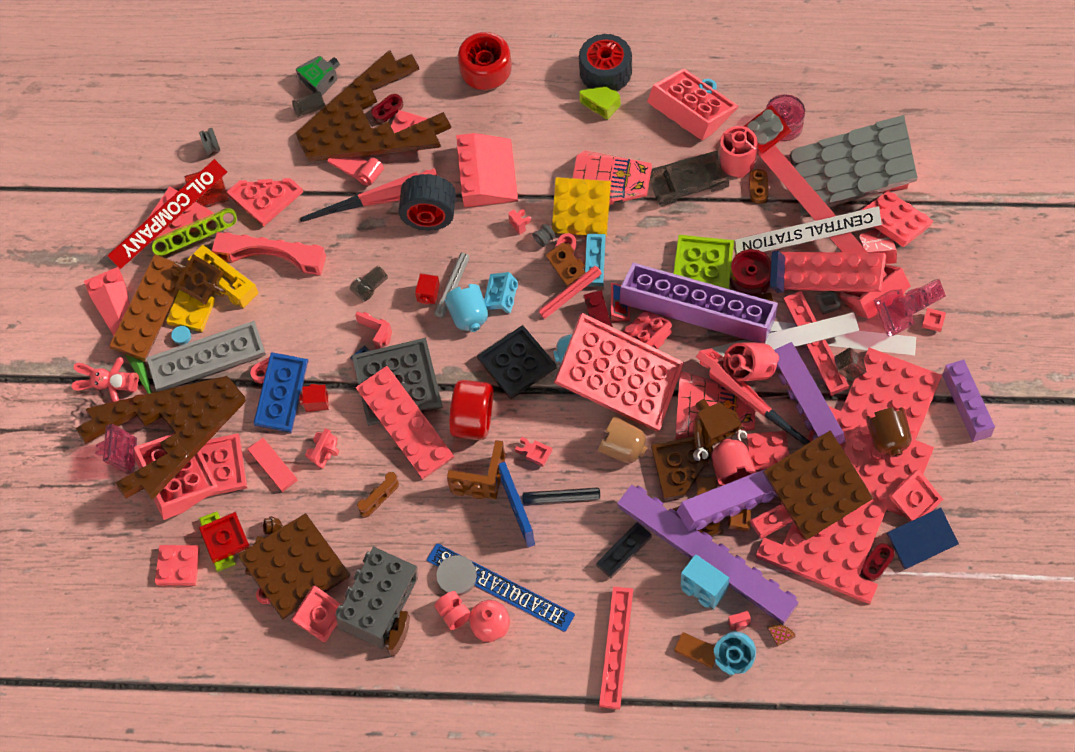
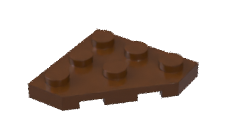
[651,436,713,501]

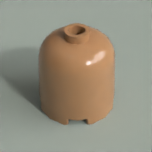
[598,417,648,464]

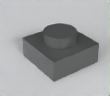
[815,291,841,315]

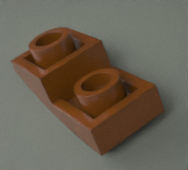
[385,611,410,656]

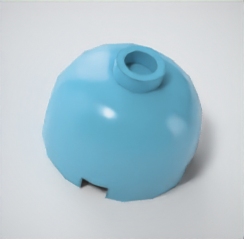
[714,631,756,675]

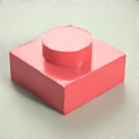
[922,308,946,332]
[728,611,751,631]

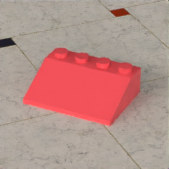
[647,68,738,140]
[456,133,518,208]
[134,433,218,520]

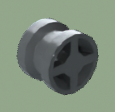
[532,224,556,247]

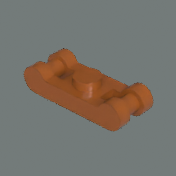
[357,472,399,518]

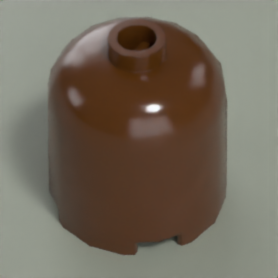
[866,407,912,457]

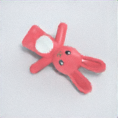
[71,357,139,402]

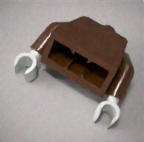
[693,399,747,461]

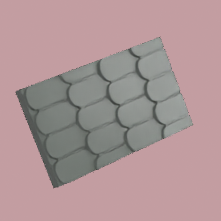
[790,115,918,216]

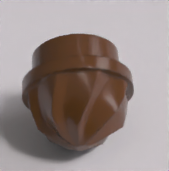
[263,516,283,535]

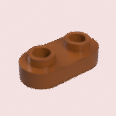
[749,169,769,204]

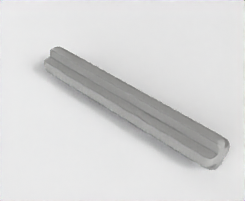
[434,252,470,318]

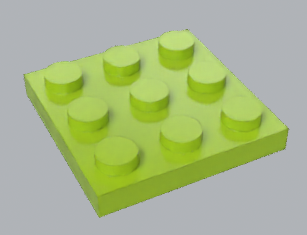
[674,235,734,289]

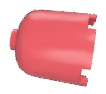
[712,439,756,487]

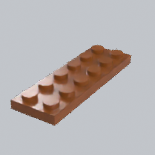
[109,254,184,362]

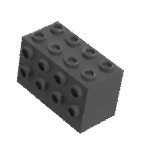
[335,546,418,649]

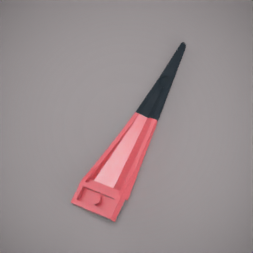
[300,168,438,222]
[696,348,810,445]

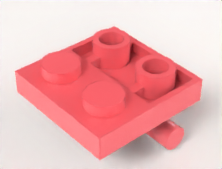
[622,311,672,349]

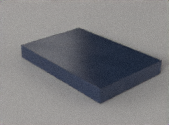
[886,507,959,570]

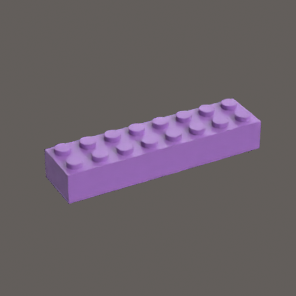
[619,263,778,343]

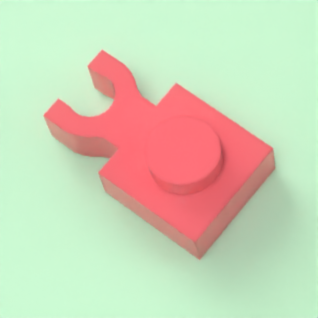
[515,437,552,467]

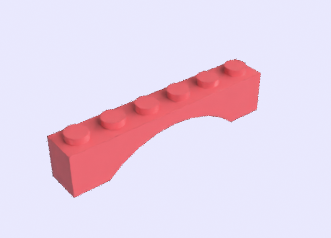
[212,232,326,275]

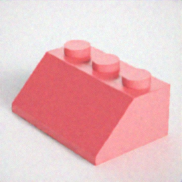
[838,264,911,319]

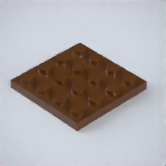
[763,430,874,541]
[238,513,350,620]

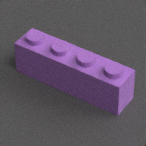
[942,360,995,442]

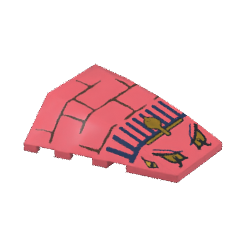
[573,150,652,205]
[675,371,757,440]

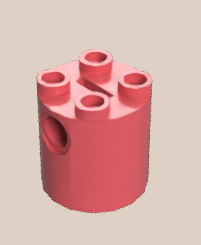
[719,126,757,178]
[723,343,779,382]

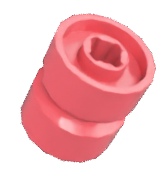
[434,591,471,630]

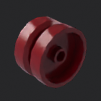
[730,249,771,296]

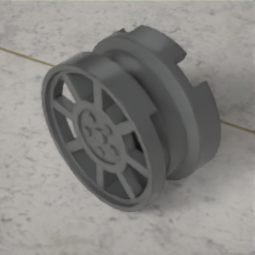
[199,127,221,156]

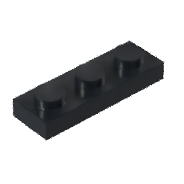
[596,522,652,579]

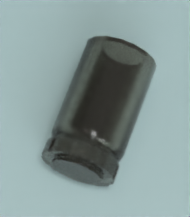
[292,91,326,117]

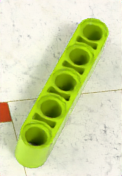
[152,208,237,256]

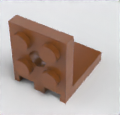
[447,440,506,500]

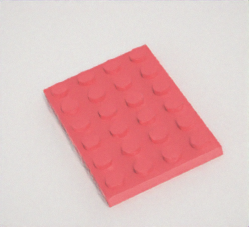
[554,313,684,432]

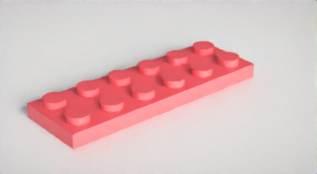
[770,252,886,292]
[356,366,454,480]

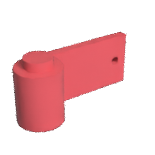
[328,157,384,186]

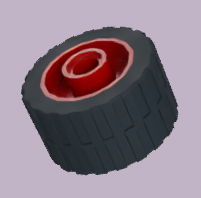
[579,34,632,91]
[398,174,456,231]

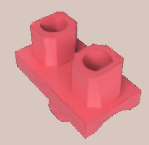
[305,429,339,469]

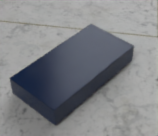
[770,251,785,293]

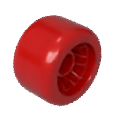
[458,32,512,90]
[449,380,493,440]

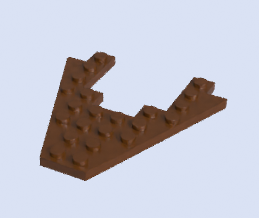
[295,50,451,162]
[76,376,246,500]

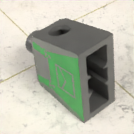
[296,56,340,98]

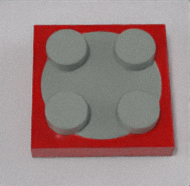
[743,104,792,154]

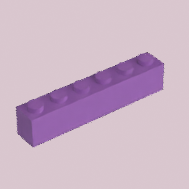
[774,342,846,444]
[677,469,777,531]

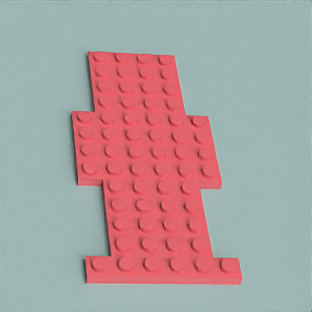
[756,347,942,604]

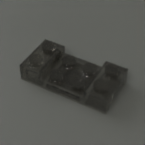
[649,150,729,207]

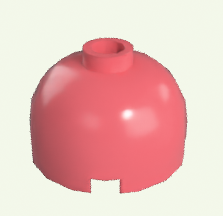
[469,600,510,642]

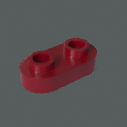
[372,94,404,123]
[862,544,894,581]

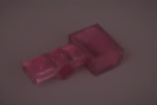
[873,279,946,336]

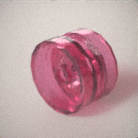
[766,94,806,142]

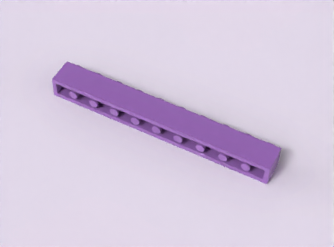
[617,484,798,625]

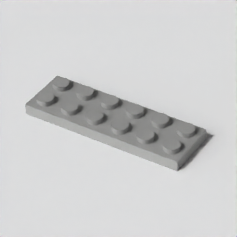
[147,321,266,392]

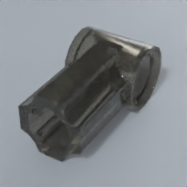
[350,266,388,302]

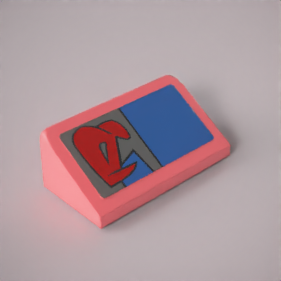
[611,283,630,322]

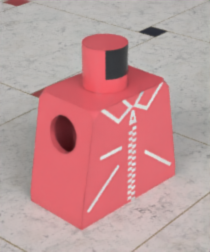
[859,229,897,264]

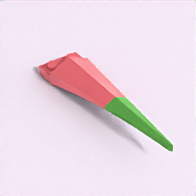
[84,267,152,394]

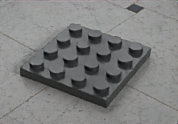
[352,338,443,426]

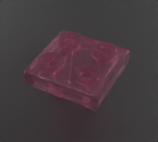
[95,424,137,474]

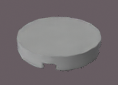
[436,555,477,595]

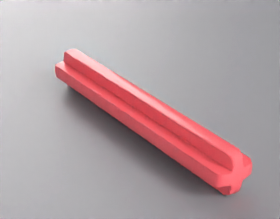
[539,266,602,319]

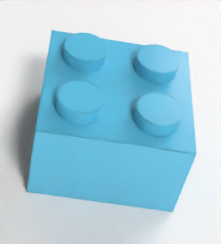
[680,554,729,610]

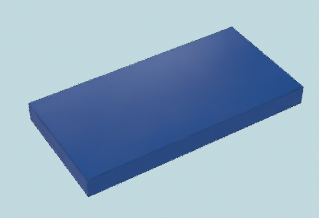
[253,352,309,433]
[498,462,535,547]

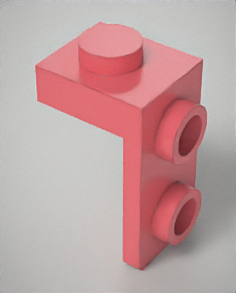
[355,311,392,349]

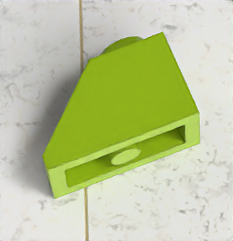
[579,87,621,120]

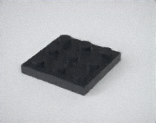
[477,325,557,400]

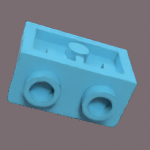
[484,272,518,313]

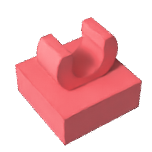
[508,209,531,234]

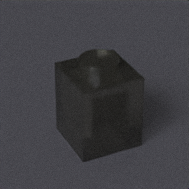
[834,347,866,381]

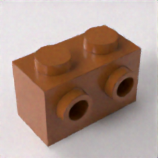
[545,242,586,286]

